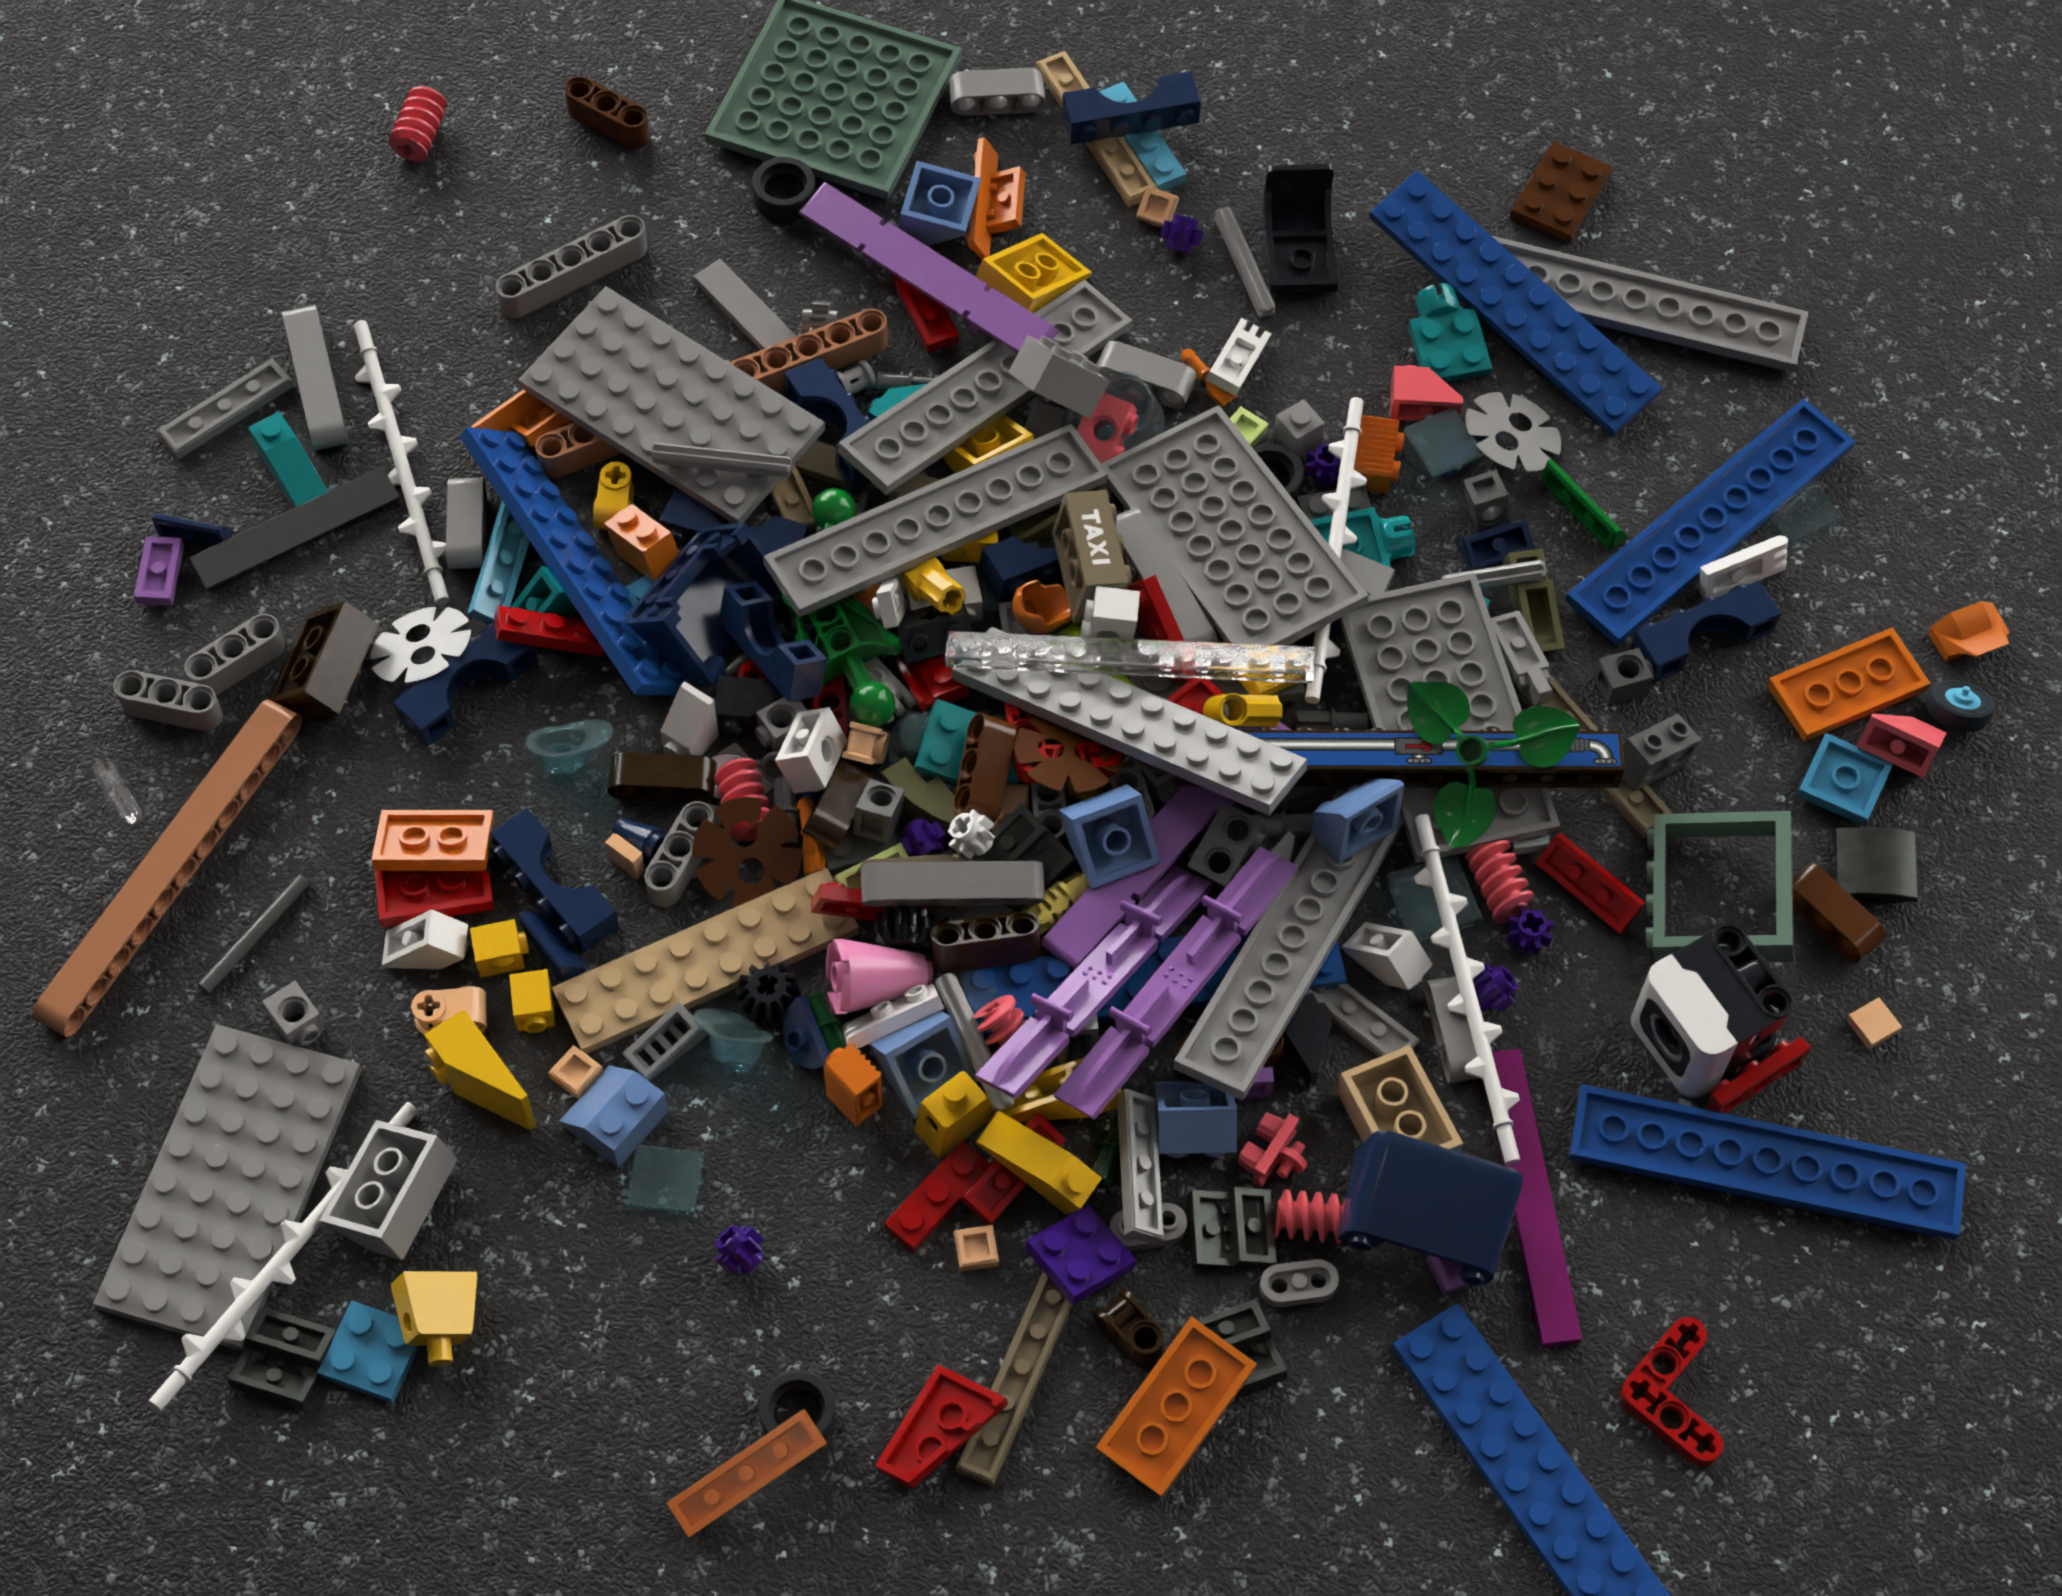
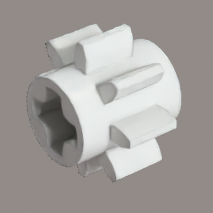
[948,809,995,859]

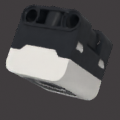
[1631,924,1793,1098]

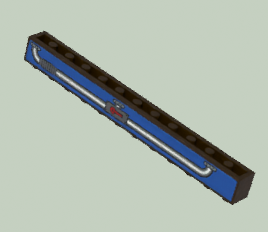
[1175,727,1625,788]

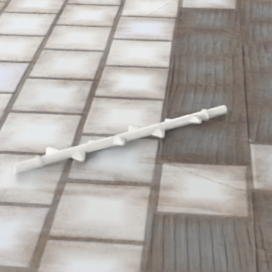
[354,320,449,606]
[1305,397,1367,704]
[1414,814,1521,1165]
[148,1102,418,1412]

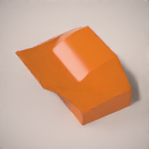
[1928,601,2010,662]

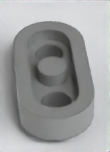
[1109,1203,1187,1252]
[1259,1259,1339,1307]

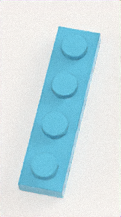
[1099,82,1186,191]
[467,501,530,625]

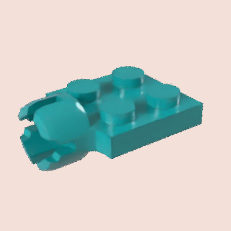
[1408,283,1493,382]
[1310,507,1416,568]
[914,699,1021,785]

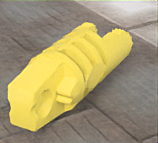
[1022,872,1090,934]

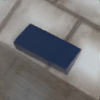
[151,513,233,547]
[1454,518,1535,571]
[519,911,586,983]

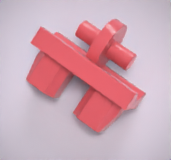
[1237,1112,1307,1189]

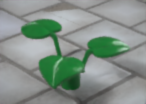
[1407,681,1580,848]

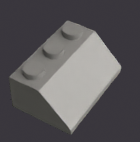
[319,1120,458,1260]

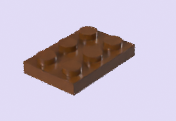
[1510,141,1613,244]

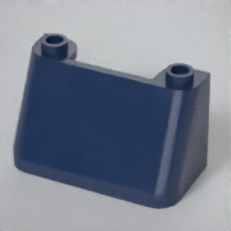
[626,523,784,686]
[1337,1131,1523,1286]

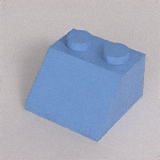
[898,161,981,246]
[1311,778,1405,864]
[1059,784,1161,889]
[869,1010,979,1119]
[559,1065,669,1168]
[1154,1081,1237,1158]

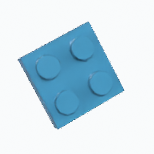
[1796,733,1893,826]
[317,1300,420,1404]

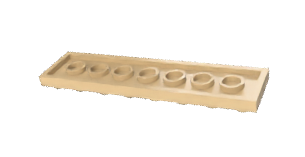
[552,868,859,1054]

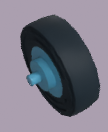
[1927,680,1994,732]

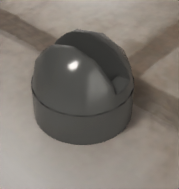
[761,751,784,782]

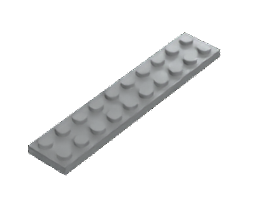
[1492,236,1808,373]
[837,280,1132,495]
[763,424,1108,617]
[952,627,1307,816]
[1173,788,1404,1100]

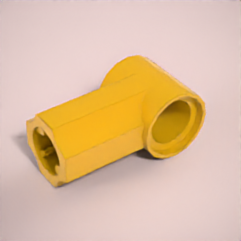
[902,557,966,615]
[1203,693,1283,728]

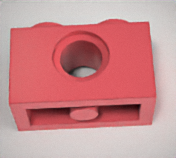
[1077,393,1139,463]

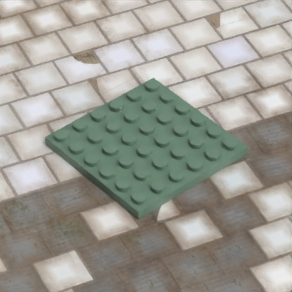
[705,0,962,200]

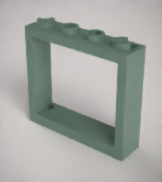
[1646,811,1794,963]

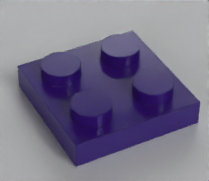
[1025,1205,1137,1305]

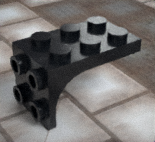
[1262,163,1338,294]

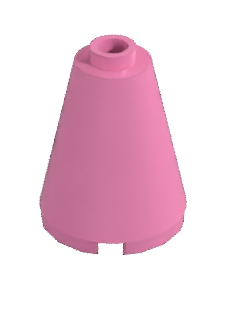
[826,938,933,1015]

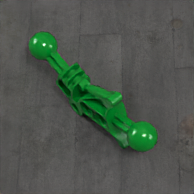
[782,488,902,727]

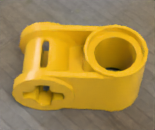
[593,461,635,530]

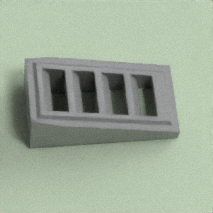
[622,1002,709,1081]

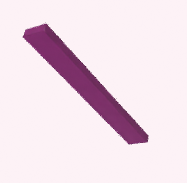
[1492,1049,1582,1348]

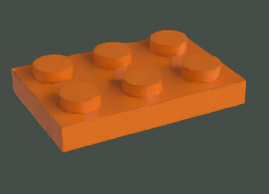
[371,810,494,871]

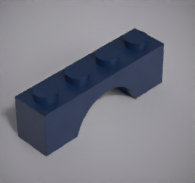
[1062,71,1201,145]
[784,357,872,491]
[660,487,809,554]
[978,536,1062,600]
[1630,580,1781,684]
[718,581,827,701]
[393,623,538,748]
[491,808,619,953]

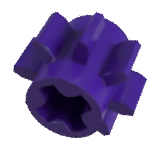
[1160,214,1204,253]
[1305,443,1341,487]
[900,818,946,857]
[1507,907,1554,956]
[1473,964,1518,1012]
[715,1225,764,1274]

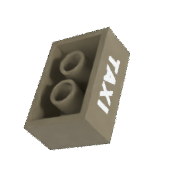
[1052,490,1132,623]

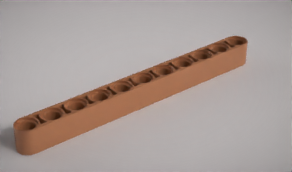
[535,309,889,478]
[32,699,302,1037]

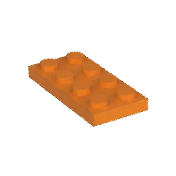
[1767,627,1931,742]
[1096,1316,1257,1498]

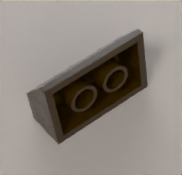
[268,601,379,721]

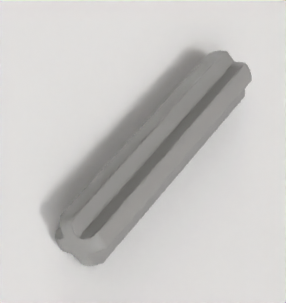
[1442,560,1547,590]

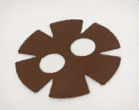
[1014,715,1124,792]
[692,797,802,907]

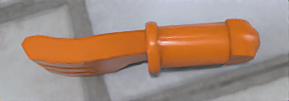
[1180,349,1238,407]
[797,797,826,876]

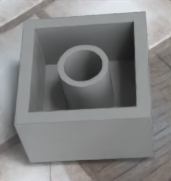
[1008,335,1110,418]

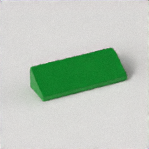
[1541,459,1628,551]

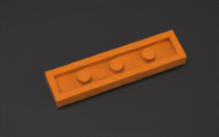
[667,1409,827,1538]

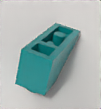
[248,412,328,508]

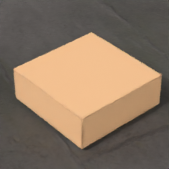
[1135,186,1179,228]
[605,833,645,880]
[1846,997,1902,1050]
[548,1045,604,1099]
[954,1225,999,1272]

